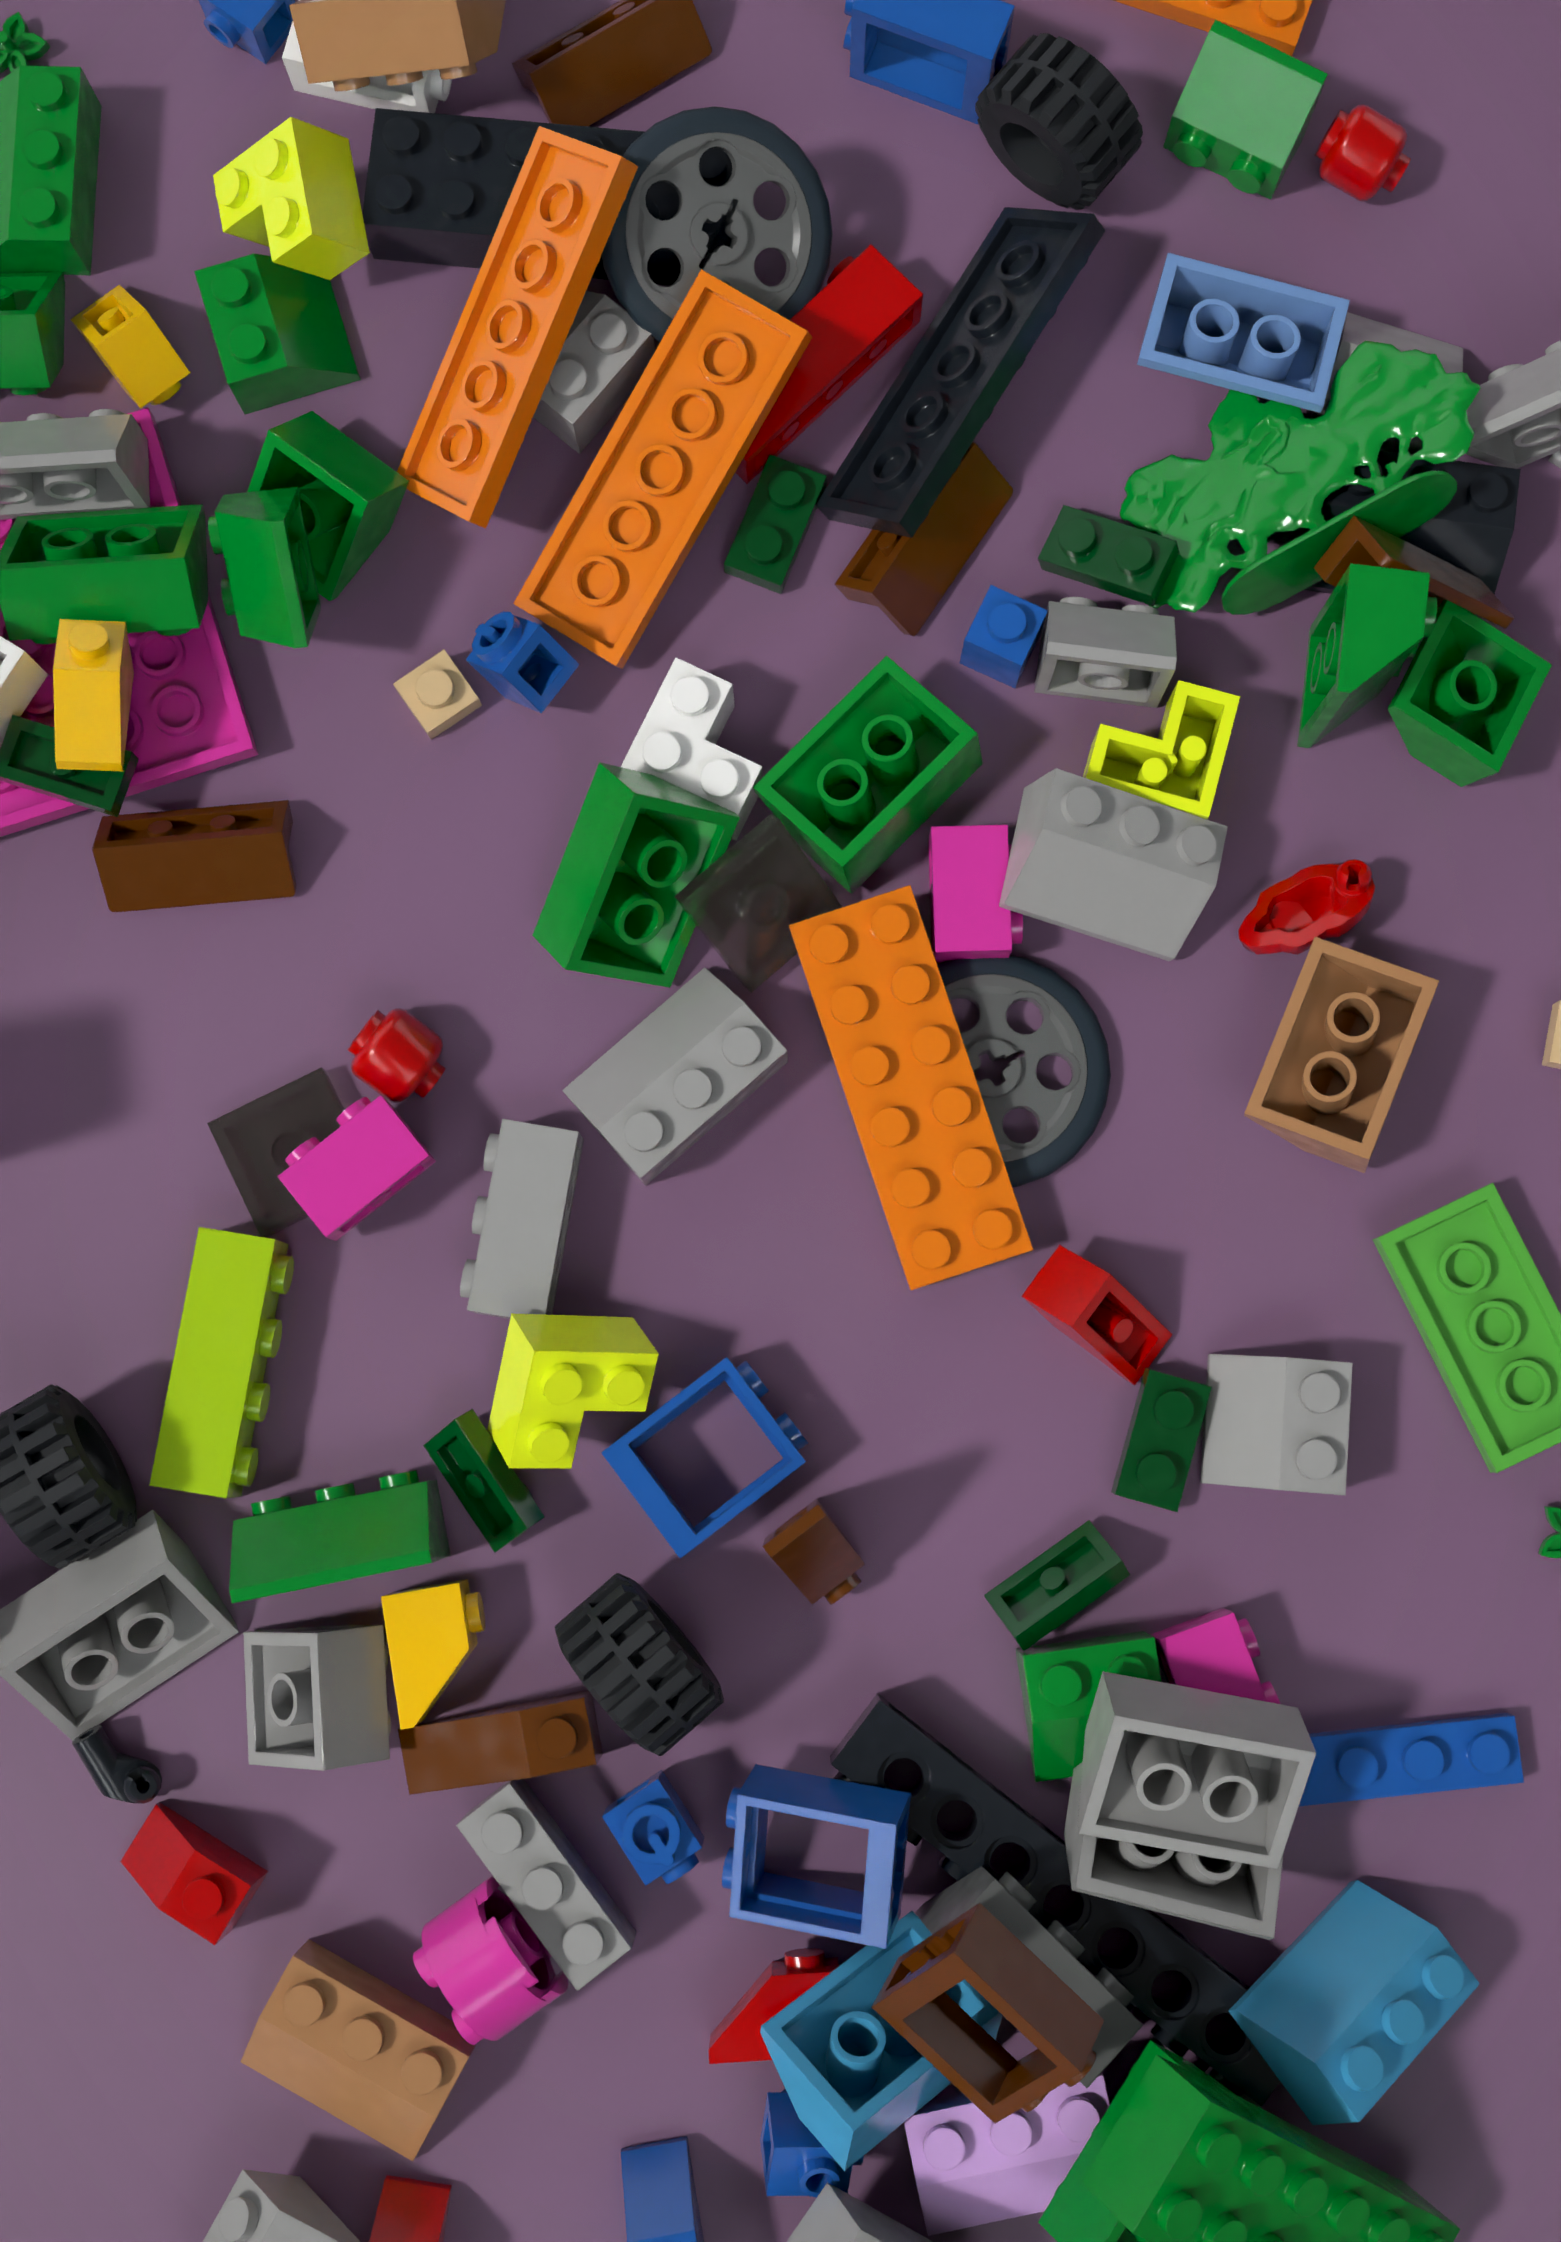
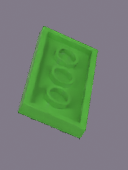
[1372,1183,1561,1473]

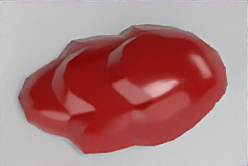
[1238,859,1376,955]

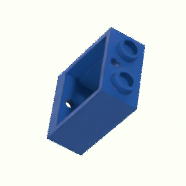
[843,0,1015,125]
[601,1357,808,1559]
[722,1764,911,1949]

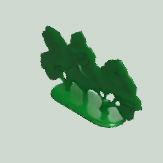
[1120,341,1481,615]

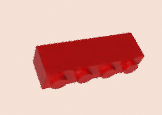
[735,244,923,484]

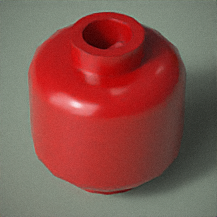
[1314,104,1411,202]
[347,1008,446,1103]

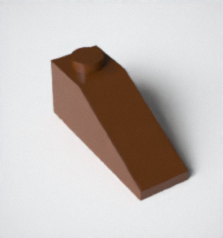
[762,1499,865,1605]
[398,1690,603,1795]

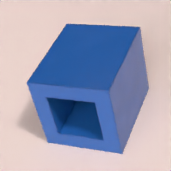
[959,585,1048,688]

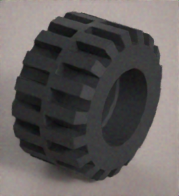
[975,33,1143,210]
[0,1384,137,1569]
[555,1573,724,1756]

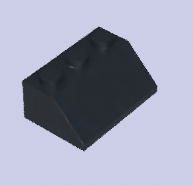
[1304,451,1521,595]

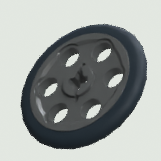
[602,106,833,342]
[937,955,1111,1187]

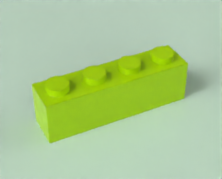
[149,1227,294,1498]

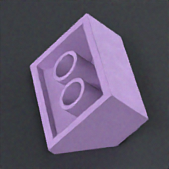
[904,2072,1110,2236]

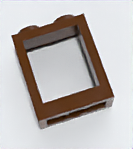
[872,1902,1104,2124]

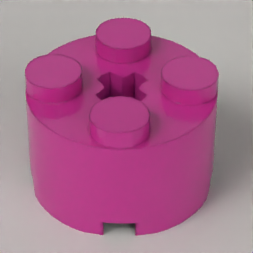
[413,1876,568,2045]

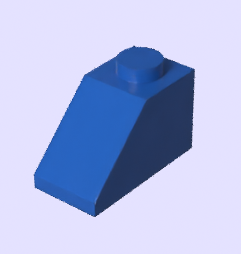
[621,2136,704,2242]

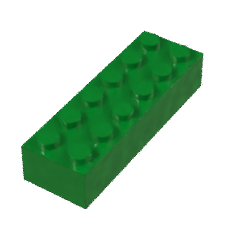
[1081,2055,1461,2242]

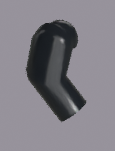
[72,1725,162,1804]

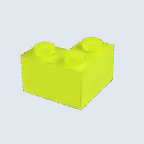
[213,117,370,280]
[1083,680,1240,819]
[487,1313,659,1469]

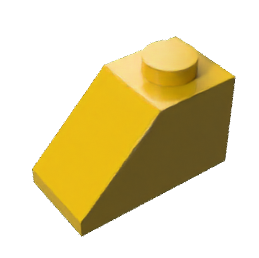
[70,285,190,409]
[53,619,134,771]
[381,1579,485,1730]

